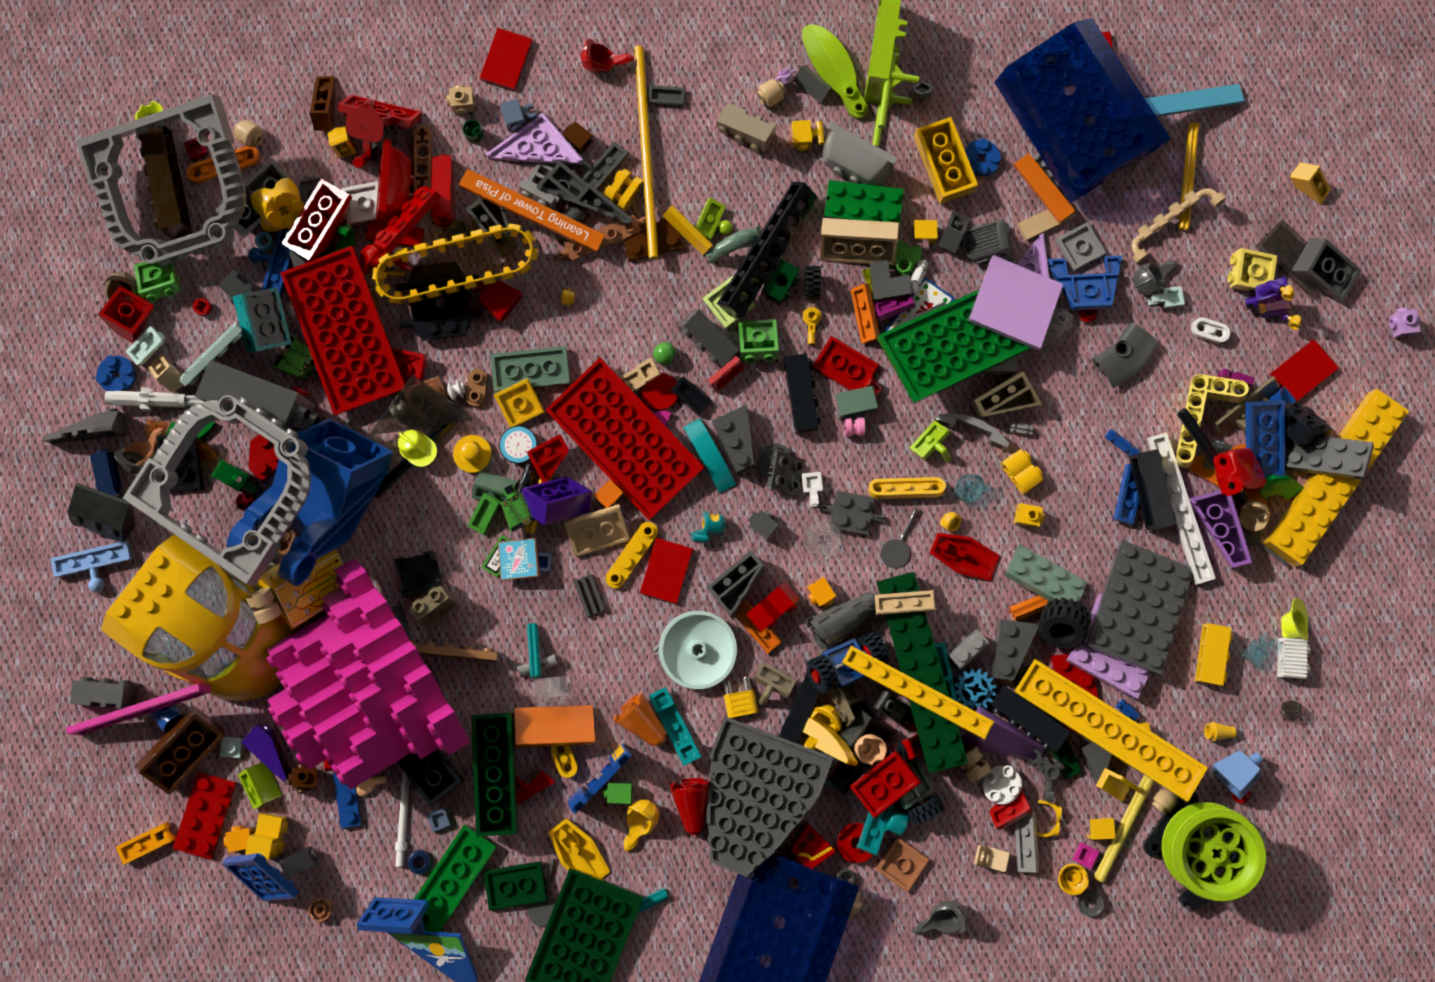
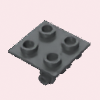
[766,450,804,497]

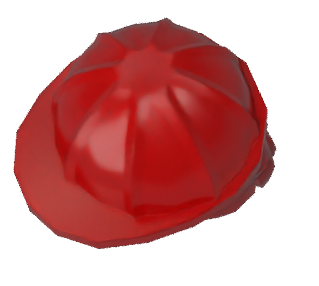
[580,39,634,74]
[360,243,413,276]

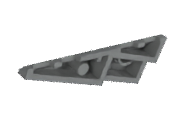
[536,161,633,225]

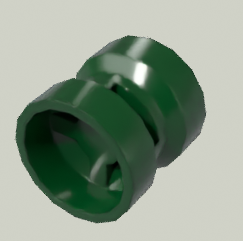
[463,119,484,143]

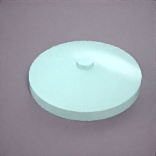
[659,610,737,689]

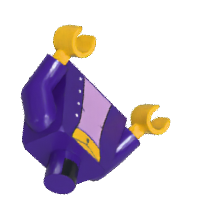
[1245,277,1301,330]

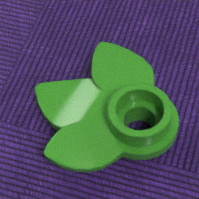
[889,239,922,276]

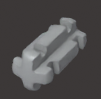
[1010,421,1034,436]

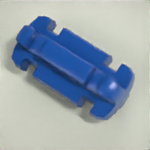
[1116,699,1140,721]

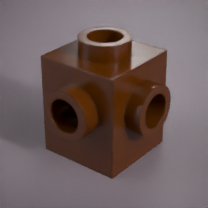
[288,764,318,794]

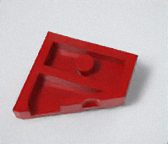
[527,434,570,483]
[989,788,1033,831]

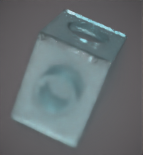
[1202,440,1233,470]

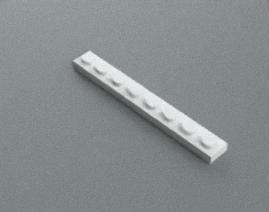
[1147,432,1216,585]

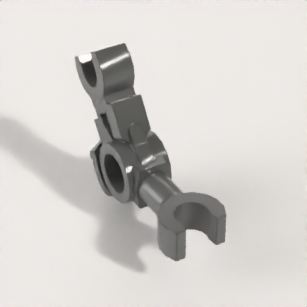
[1026,748,1065,802]

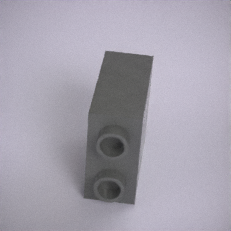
[195,360,321,432]

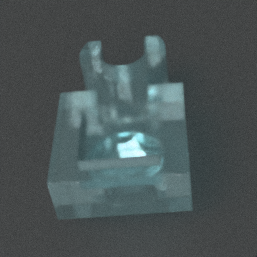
[1241,632,1276,668]

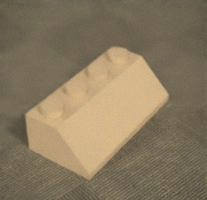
[820,218,899,266]

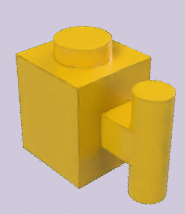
[791,120,825,151]

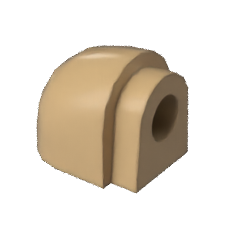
[1151,789,1178,816]

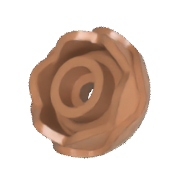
[308,897,333,923]

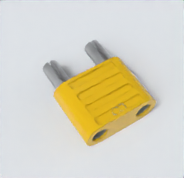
[724,677,759,718]

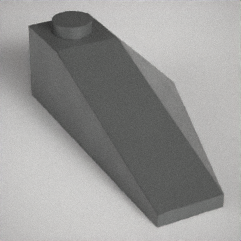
[42,409,126,444]

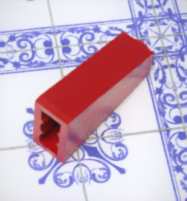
[431,154,456,227]

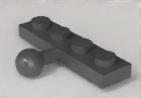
[571,141,629,210]

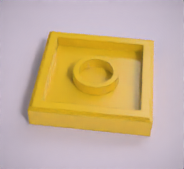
[494,378,545,427]

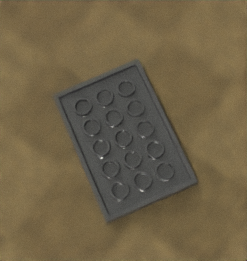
[1085,540,1193,676]

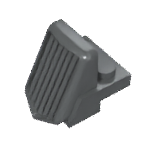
[962,220,1014,264]

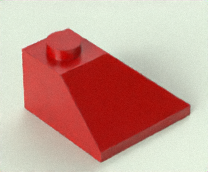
[98,286,154,343]

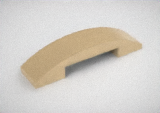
[620,357,661,392]

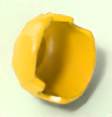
[1058,863,1089,896]

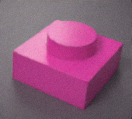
[1072,842,1100,869]

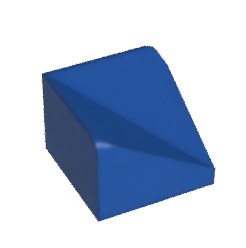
[1269,387,1296,404]

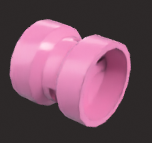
[844,417,865,437]

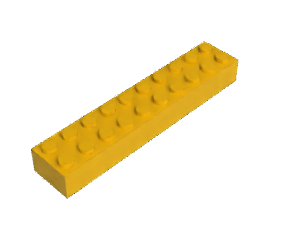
[1263,389,1409,567]

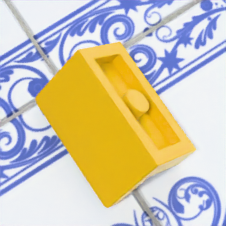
[1096,768,1143,802]

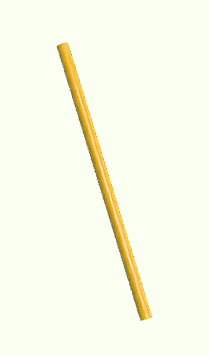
[634,46,658,260]

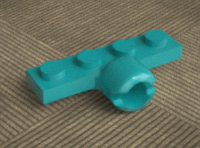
[857,804,910,856]

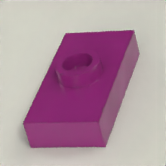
[874,295,915,321]

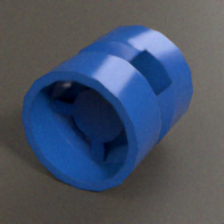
[148,705,184,733]

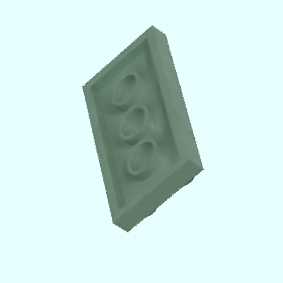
[490,346,570,393]
[1004,544,1087,602]

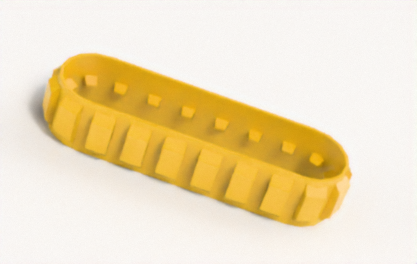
[372,224,539,304]

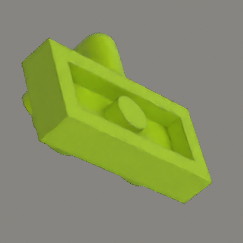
[909,420,952,462]

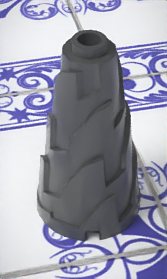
[806,592,877,651]

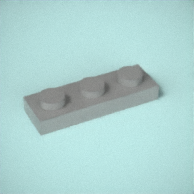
[1015,811,1039,872]

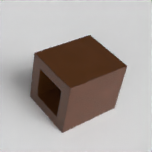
[563,121,594,154]

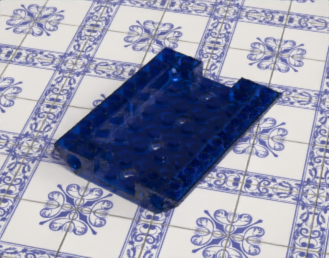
[994,18,1172,204]
[699,852,860,982]

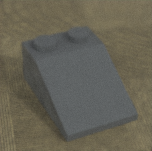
[1292,239,1361,302]

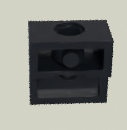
[1285,402,1333,446]

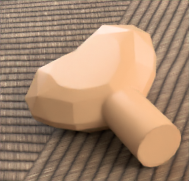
[356,775,387,796]

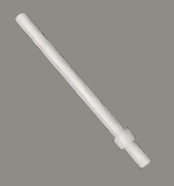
[395,772,410,867]

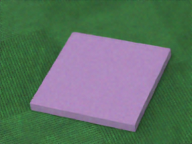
[968,255,1063,351]

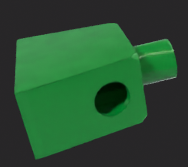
[211,459,260,495]

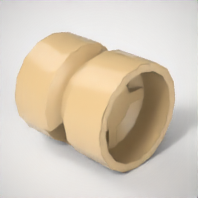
[246,587,282,624]
[960,746,992,783]

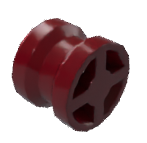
[235,492,257,512]

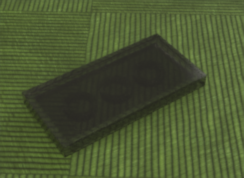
[1255,219,1319,298]

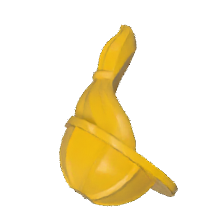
[803,705,842,750]
[624,799,659,851]

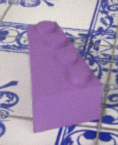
[1189,490,1252,568]

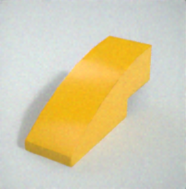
[803,718,858,766]

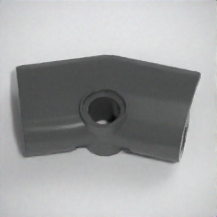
[1092,322,1159,388]

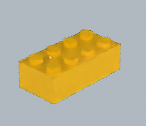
[914,117,978,204]

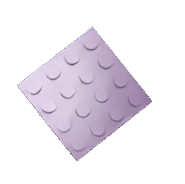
[1066,594,1150,700]

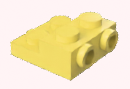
[1227,248,1277,292]

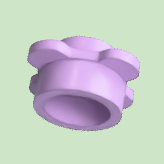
[775,69,795,84]

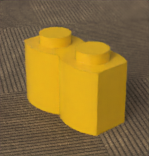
[1000,449,1043,494]

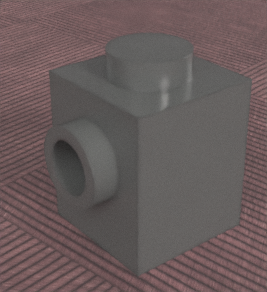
[748,510,779,541]

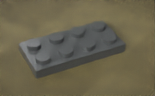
[1285,436,1374,480]

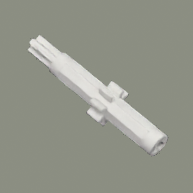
[105,387,204,411]

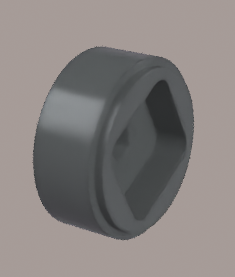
[913,82,932,100]

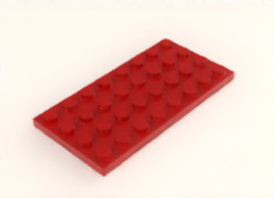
[280,246,406,416]
[546,357,705,520]

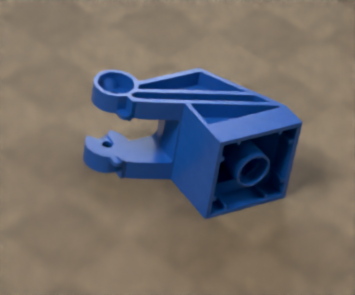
[226,419,394,586]

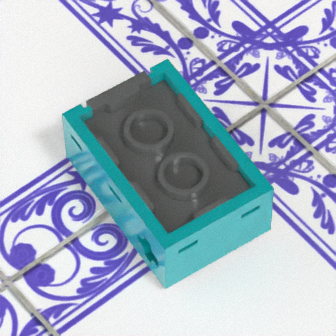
[232,287,292,353]

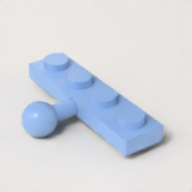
[50,540,133,593]

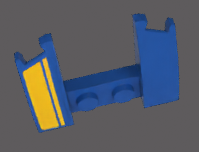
[567,743,634,814]

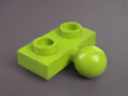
[695,198,733,240]

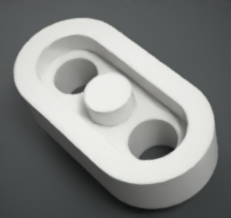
[1191,318,1230,344]

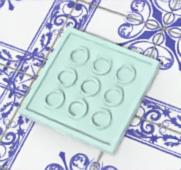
[179,320,242,386]

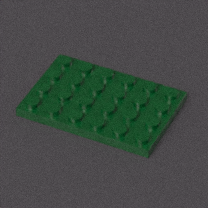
[525,866,644,982]

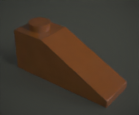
[309,76,335,131]

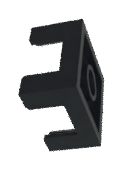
[394,550,444,598]

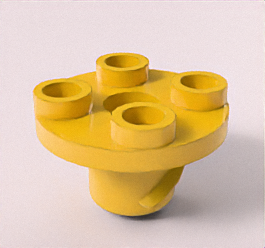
[453,435,492,473]

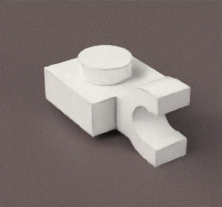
[801,472,823,507]

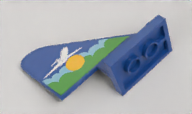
[356,897,478,982]

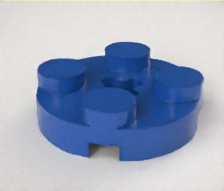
[965,138,1001,177]
[95,355,136,391]

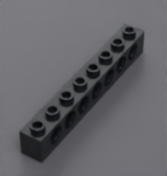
[717,182,818,319]

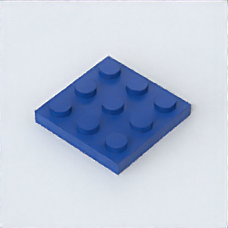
[222,853,299,901]

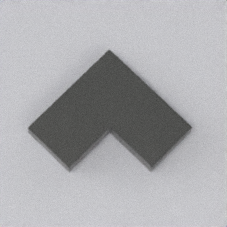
[869,260,912,301]

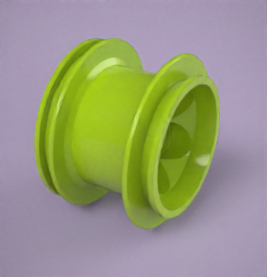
[1162,802,1266,901]

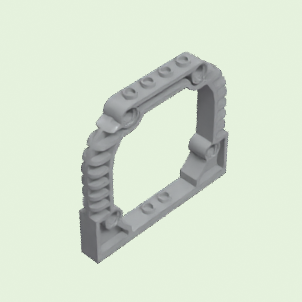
[75,94,247,266]
[123,395,312,585]

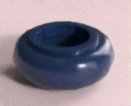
[407,850,432,874]

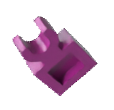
[1217,368,1255,390]

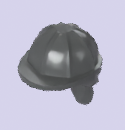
[1133,260,1178,295]
[912,900,968,935]

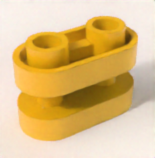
[604,169,644,212]

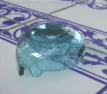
[954,474,986,503]

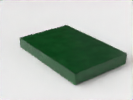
[483,860,548,911]

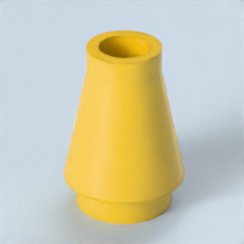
[1204,722,1236,741]

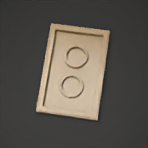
[564,504,630,557]

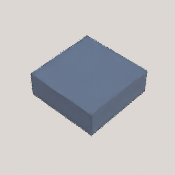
[427,807,452,832]

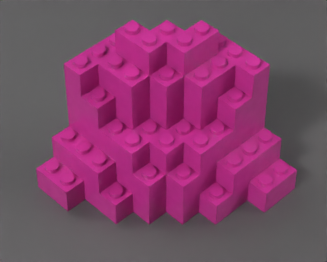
[266,559,470,790]

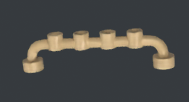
[1131,188,1227,264]

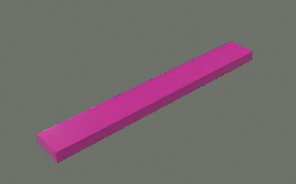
[66,684,211,735]

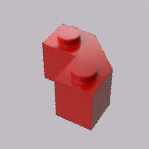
[746,581,800,632]

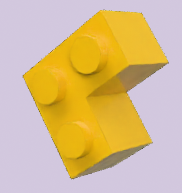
[245,813,289,860]

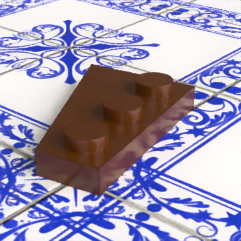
[624,218,683,261]

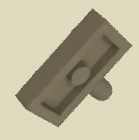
[753,662,797,707]

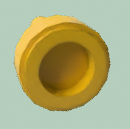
[940,512,962,532]

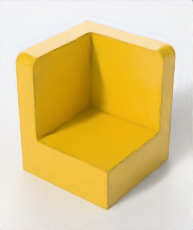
[913,220,938,244]
[1087,817,1115,840]

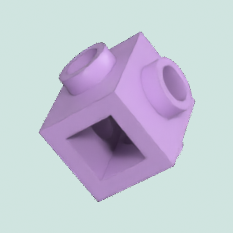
[1389,308,1421,338]

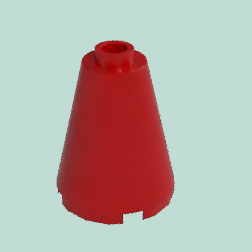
[670,778,709,835]

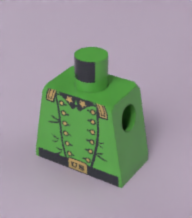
[273,335,319,380]
[501,484,536,533]

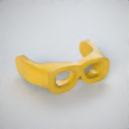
[1037,800,1062,837]

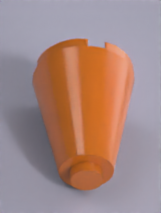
[613,692,666,746]

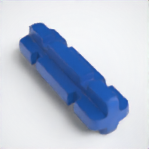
[1105,429,1140,455]

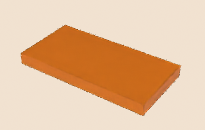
[514,705,595,747]

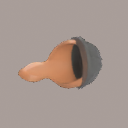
[114,428,165,474]

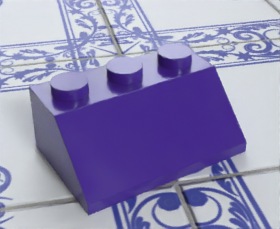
[522,476,592,525]

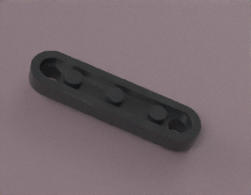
[1143,792,1199,857]

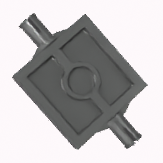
[819,491,885,536]

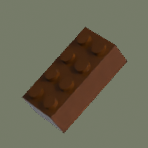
[137,705,225,795]

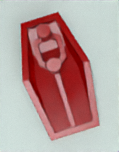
[929,533,1000,581]

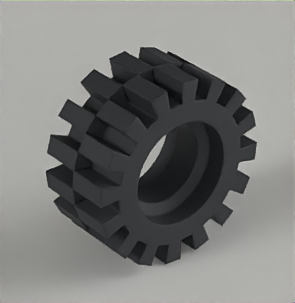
[804,266,821,300]

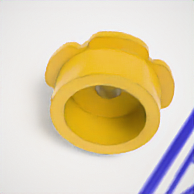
[561,288,574,307]

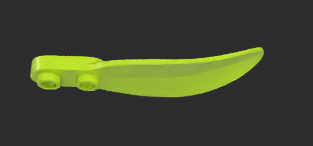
[802,24,868,119]

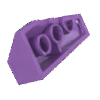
[960,706,1045,760]

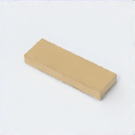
[1017,200,1076,241]
[875,590,936,615]

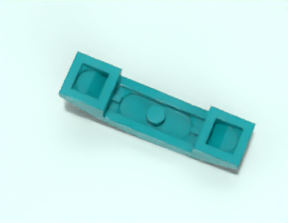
[683,418,736,493]
[649,687,701,766]

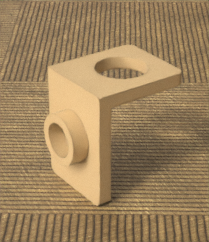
[974,845,1010,872]

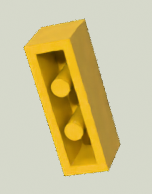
[1195,623,1233,686]

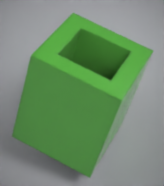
[604,782,632,804]

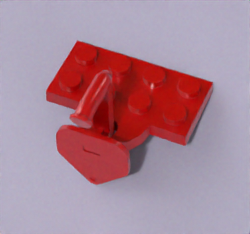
[337,94,422,168]

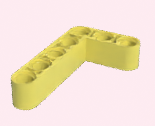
[1176,374,1249,468]

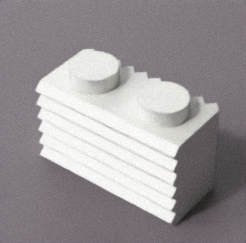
[1277,638,1310,679]

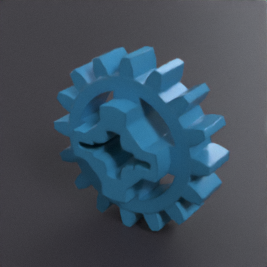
[953,668,996,710]

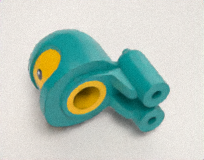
[691,511,726,543]

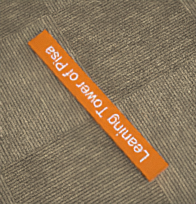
[459,169,605,253]

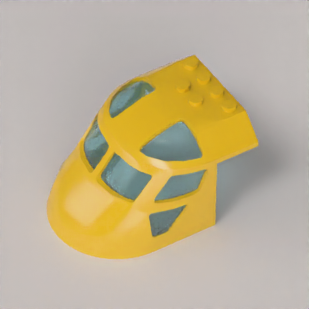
[101,534,297,701]

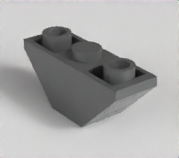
[873,691,915,731]

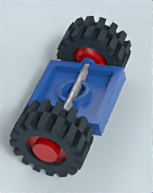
[806,632,889,694]

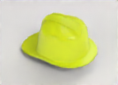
[398,430,437,467]
[1281,598,1309,641]

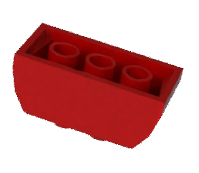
[375,139,414,225]
[282,179,353,261]

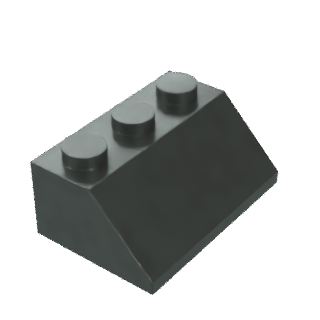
[67,483,136,542]

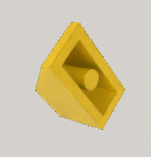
[328,127,357,159]
[1290,162,1331,204]

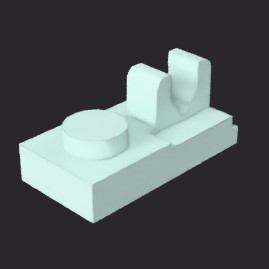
[126,326,166,366]

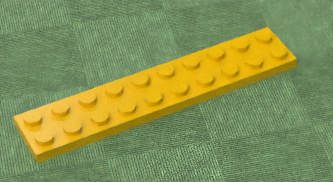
[1014,659,1208,802]

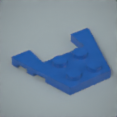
[1048,255,1122,311]

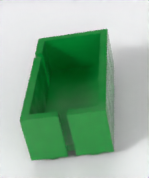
[824,180,904,228]

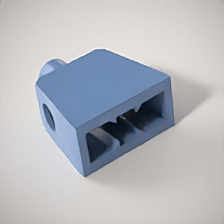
[1213,751,1264,800]

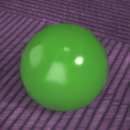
[653,342,676,366]

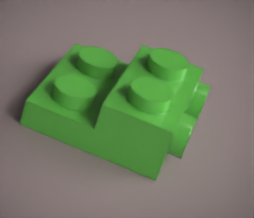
[134,260,181,303]
[738,319,779,364]

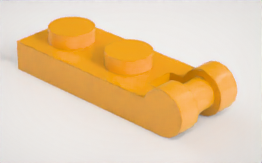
[116,821,176,865]

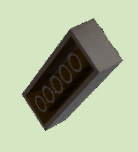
[136,124,193,240]

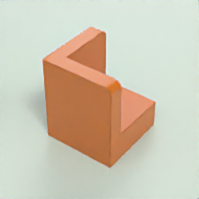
[594,480,623,508]

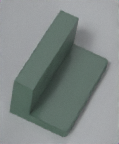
[835,386,878,420]
[472,471,517,507]

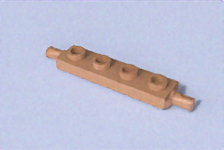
[555,214,646,261]

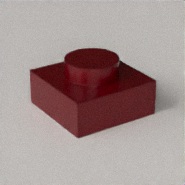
[183,137,209,162]

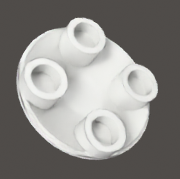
[983,765,1022,804]

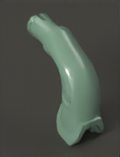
[706,225,761,264]

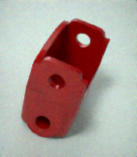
[1213,448,1267,496]

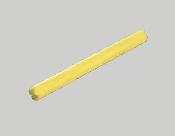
[1094,775,1154,883]

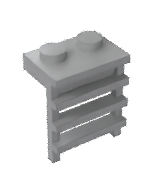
[519,162,576,210]

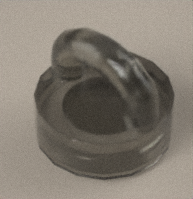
[1281,700,1302,721]

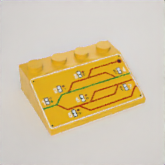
[257,550,343,630]

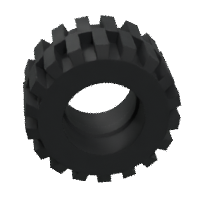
[1038,597,1091,650]

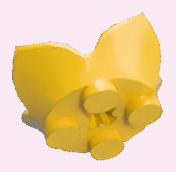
[251,178,305,232]

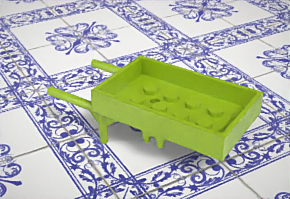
[864,0,919,147]

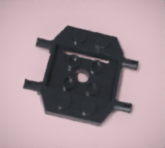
[395,261,483,341]

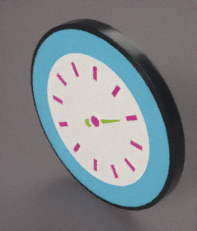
[499,426,538,464]

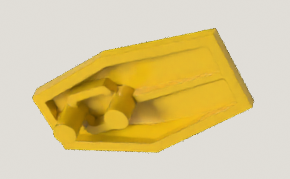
[548,818,610,879]

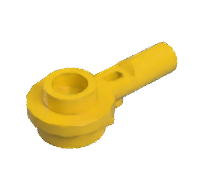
[802,307,821,345]

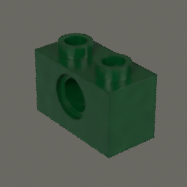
[761,258,801,305]

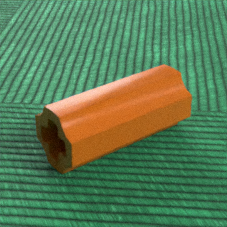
[1008,595,1049,621]

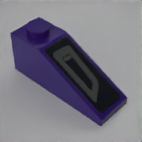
[241,724,290,782]

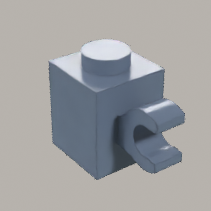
[500,99,537,131]

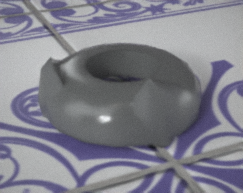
[1078,889,1105,917]

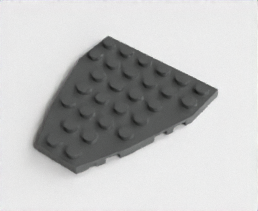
[706,716,835,877]

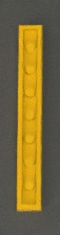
[842,646,994,740]

